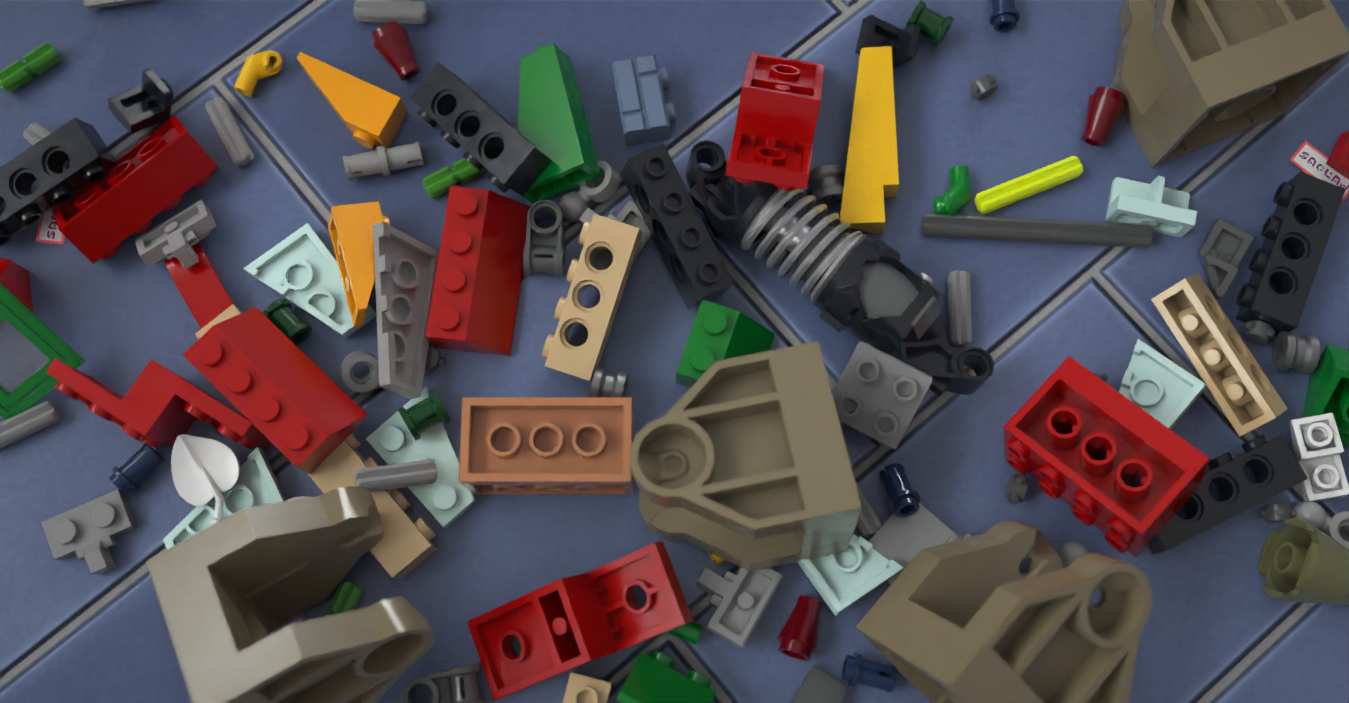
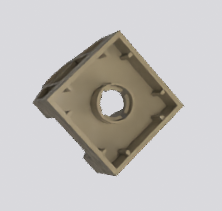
[1111,0,1349,168]
[630,341,862,572]
[146,486,435,703]
[856,520,1152,703]

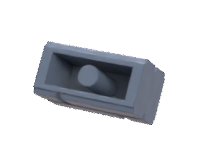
[611,55,676,146]

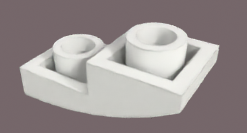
[1289,413,1349,502]

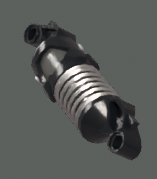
[685,140,994,396]

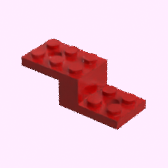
[725,52,824,191]
[45,358,272,450]
[467,541,693,700]

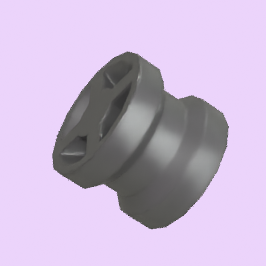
[807,165,844,207]
[1271,331,1320,375]
[589,366,629,397]

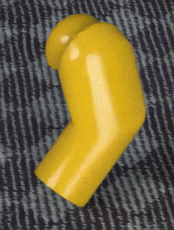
[233,50,283,97]

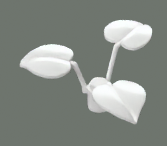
[171,434,309,526]

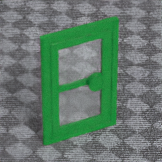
[0,283,85,420]

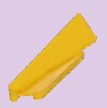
[840,46,899,235]

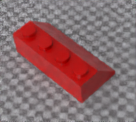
[52,115,218,264]
[426,185,531,356]
[183,307,369,474]

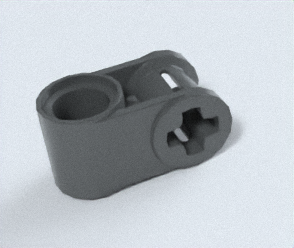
[523,199,566,277]
[401,664,485,703]

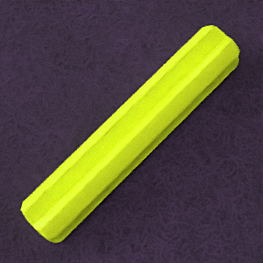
[974,156,1084,215]

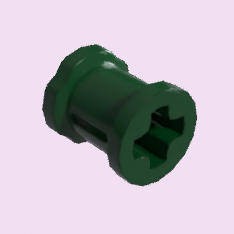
[905,1,954,48]
[263,298,312,346]
[398,390,451,441]

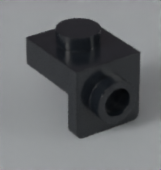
[855,15,920,69]
[108,68,174,134]

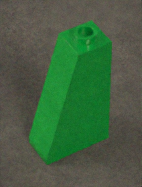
[517,43,601,204]

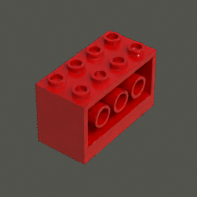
[1003,356,1210,557]

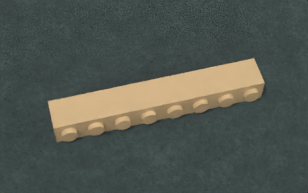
[195,304,438,581]

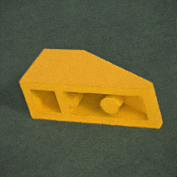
[297,52,408,149]
[328,201,391,328]

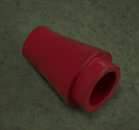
[372,21,420,81]
[1081,87,1126,147]
[777,595,822,661]

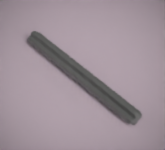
[921,213,1153,248]

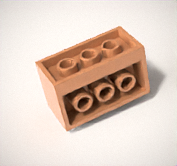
[459,397,635,495]

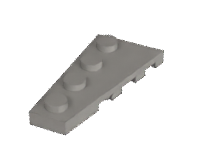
[373,222,439,399]

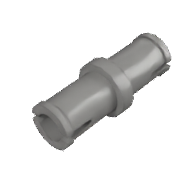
[343,141,424,180]

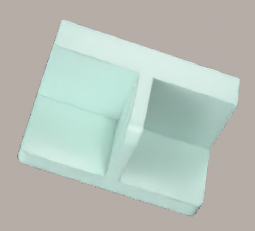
[1105,175,1197,238]

